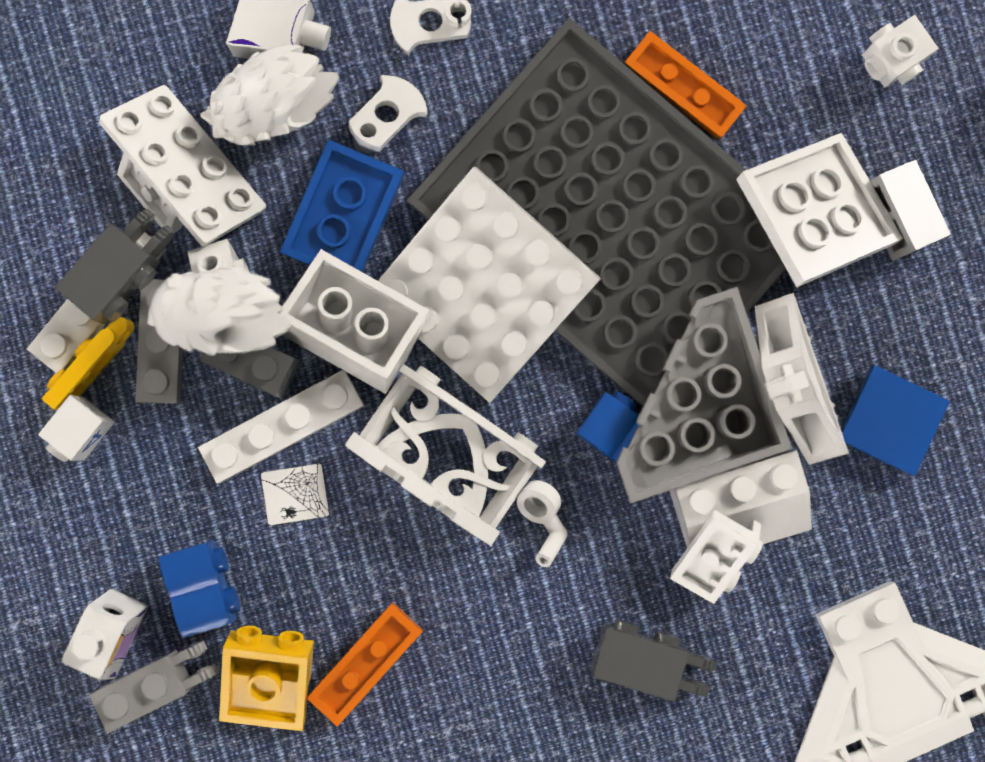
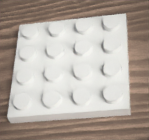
[378,167,601,403]

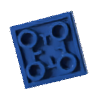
[841,365,950,476]

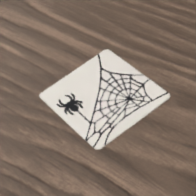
[261,464,329,525]

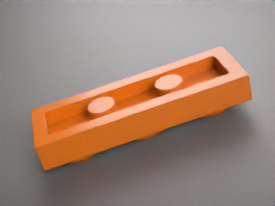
[624,31,747,141]
[307,602,423,727]

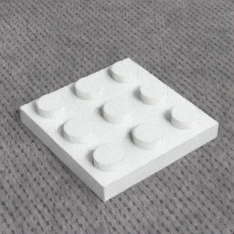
[736,133,903,287]

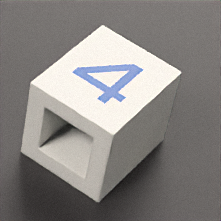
[38,395,115,462]

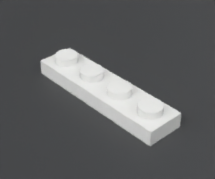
[27,232,167,373]
[198,370,365,484]

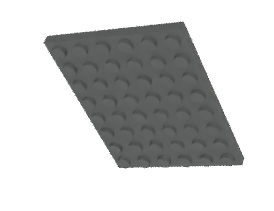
[407,17,786,408]

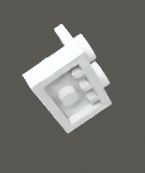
[670,510,763,604]

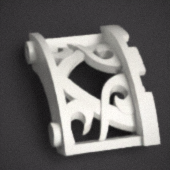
[345,364,546,546]

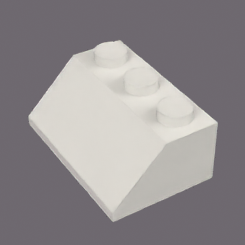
[280,249,430,394]
[669,450,812,548]

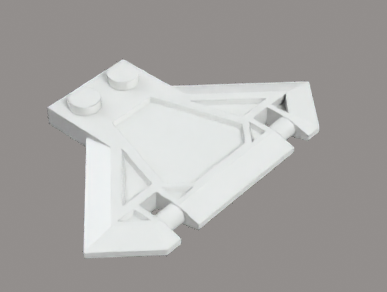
[795,581,985,762]

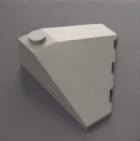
[616,287,792,503]

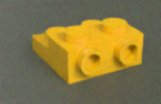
[219,626,314,731]

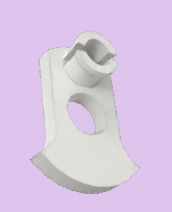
[390,0,471,55]
[348,75,427,155]

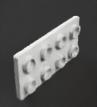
[99,85,266,246]

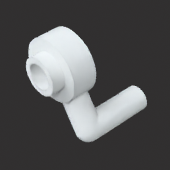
[517,480,567,567]

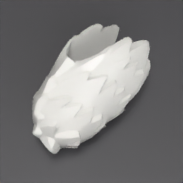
[201,45,339,146]
[147,267,291,355]

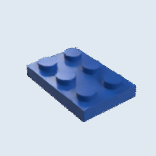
[280,139,405,272]

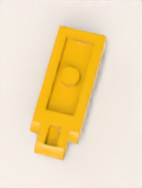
[41,317,135,410]

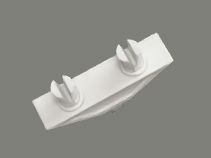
[755,293,849,465]

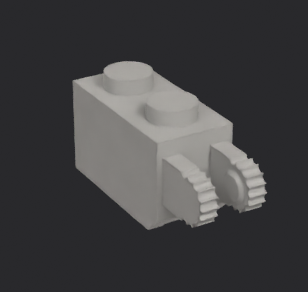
[89,640,219,734]

